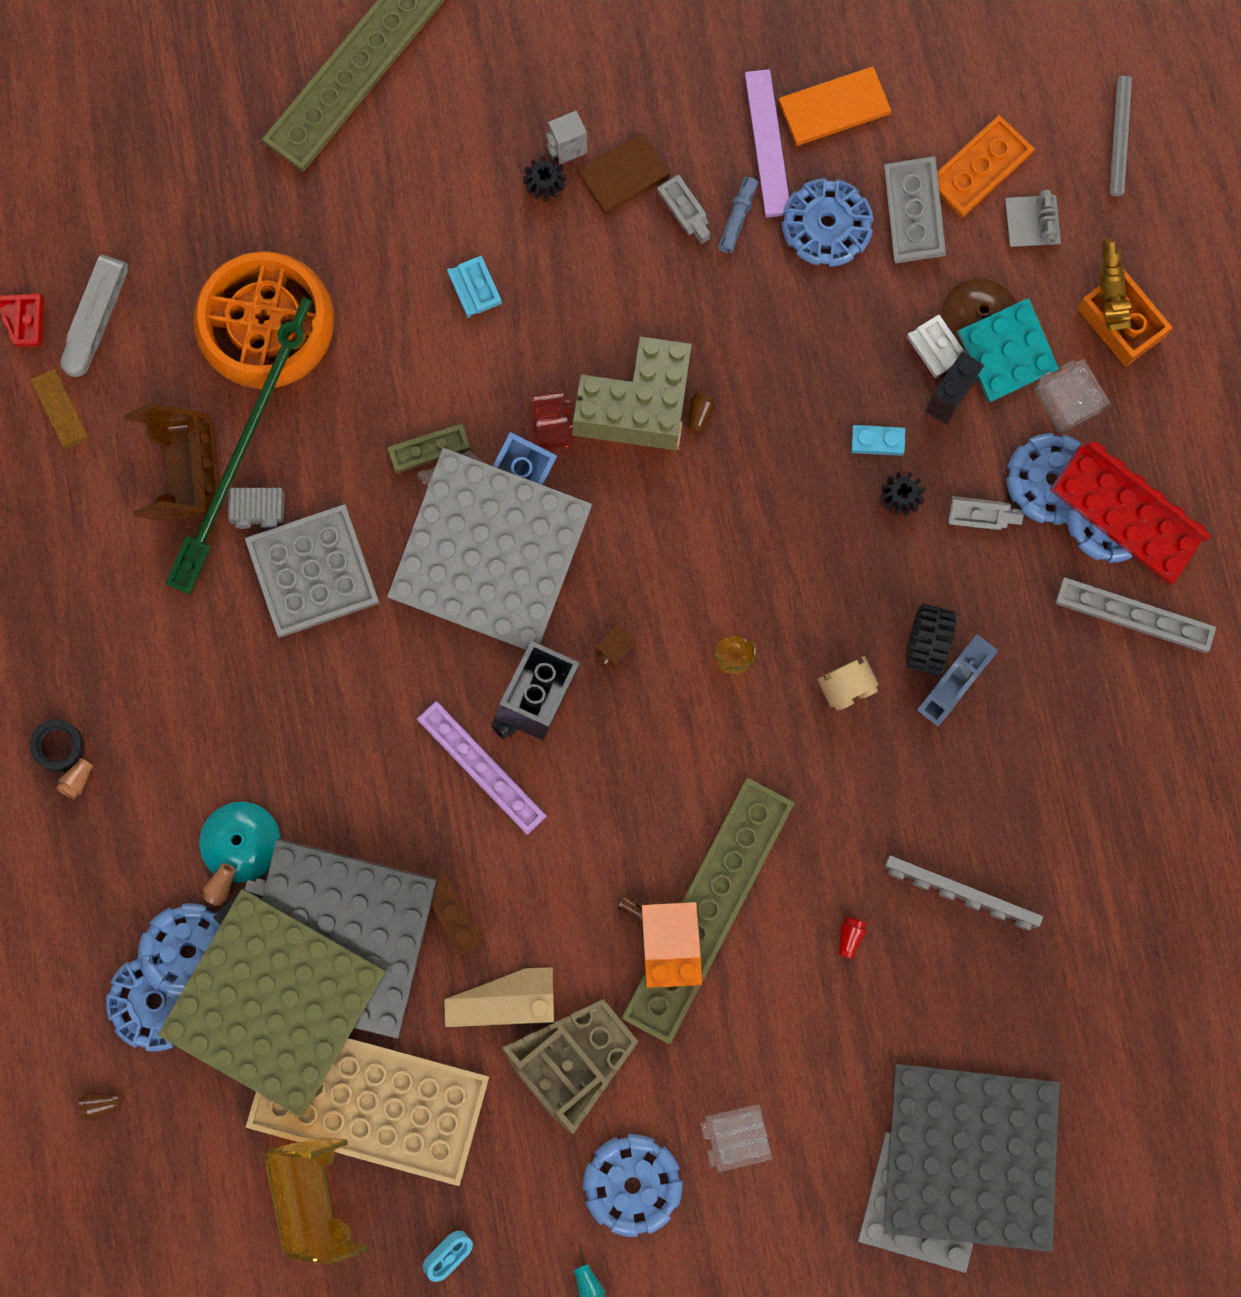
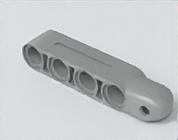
[60,255,128,377]

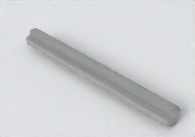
[1109,75,1132,197]

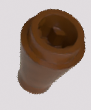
[687,393,716,433]
[78,1093,120,1121]

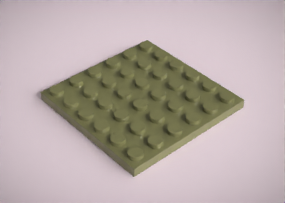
[157,889,386,1118]

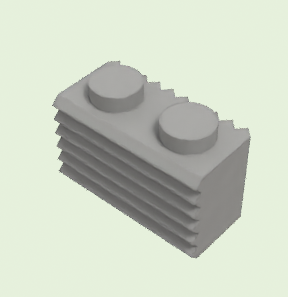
[228,488,285,529]

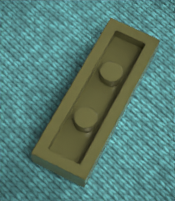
[387,423,471,474]

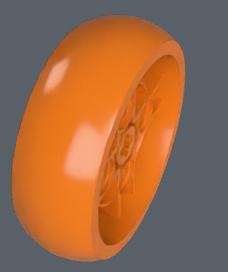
[193,251,334,389]

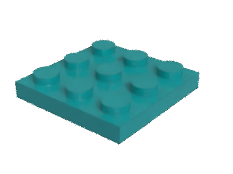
[957,298,1059,402]

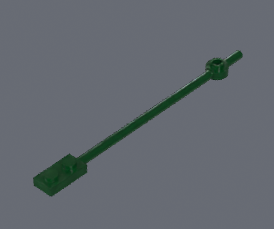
[165,297,312,595]

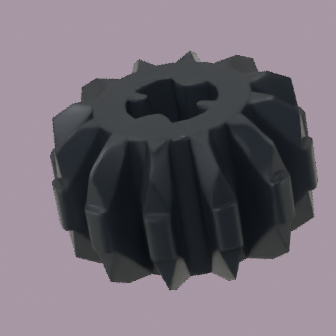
[523,156,567,202]
[880,472,925,517]

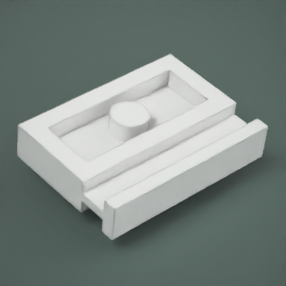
[907,315,965,379]

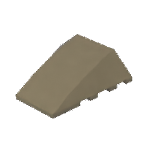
[501,999,638,1135]

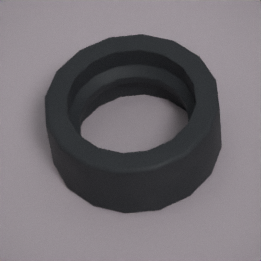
[30,719,85,772]

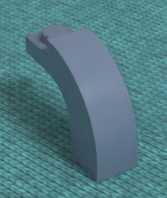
[917,634,998,727]

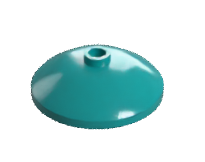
[199,802,281,883]

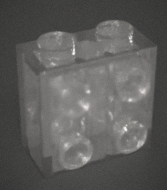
[1034,359,1110,434]
[700,1104,773,1172]

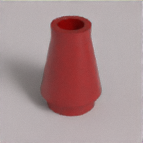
[838,916,867,959]

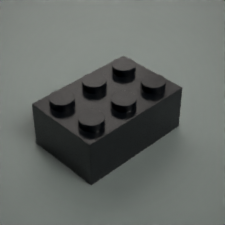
[495,641,580,741]

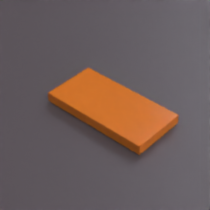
[778,66,891,146]
[937,115,1035,218]

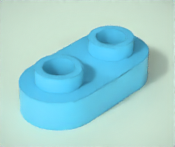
[423,1231,473,1282]

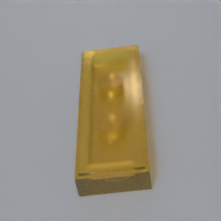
[31,369,89,450]

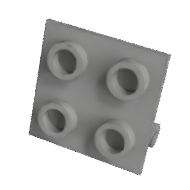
[1005,190,1061,247]

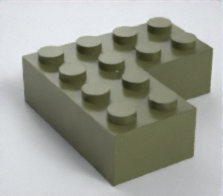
[572,337,692,450]

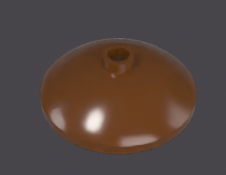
[942,279,1016,350]

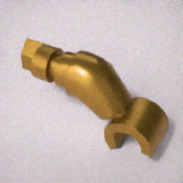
[1099,237,1132,330]

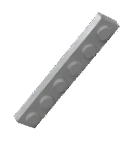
[1055,577,1216,654]
[883,856,1043,931]

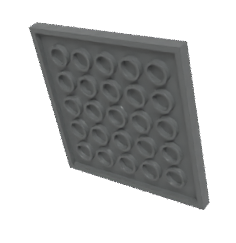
[262,839,437,1039]
[883,1064,1060,1252]

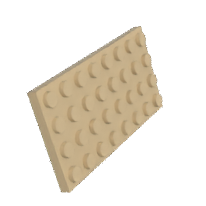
[246,1038,490,1186]

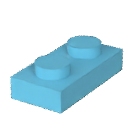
[851,425,905,456]

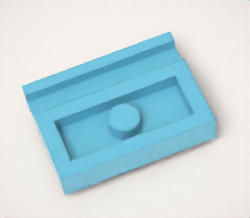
[447,256,502,318]

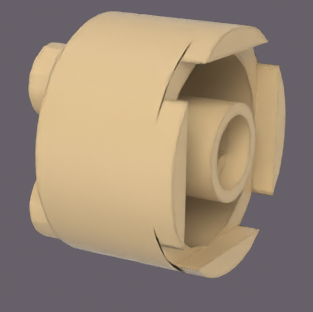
[817,656,879,711]

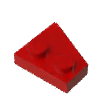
[0,293,45,348]

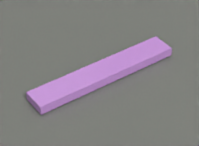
[745,69,791,218]
[417,701,547,835]

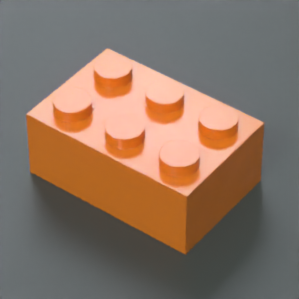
[1077,268,1173,367]

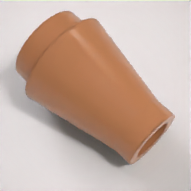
[56,758,93,800]
[203,863,236,906]

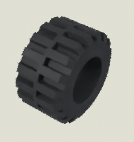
[905,604,956,676]

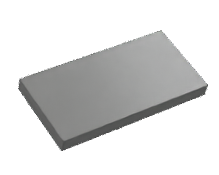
[884,156,946,264]

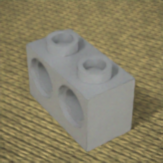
[546,110,587,164]

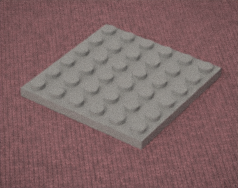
[387,448,593,650]

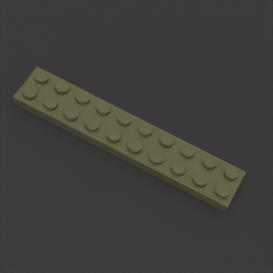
[262,0,445,172]
[622,778,795,1045]

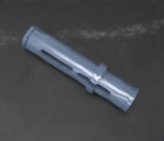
[717,177,759,253]

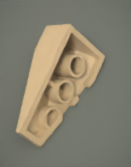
[444,967,555,1027]

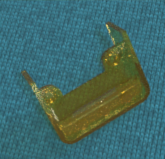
[265,1137,369,1265]

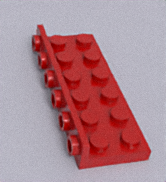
[1050,441,1211,585]

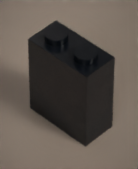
[925,351,984,425]

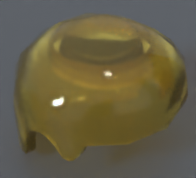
[714,635,757,674]

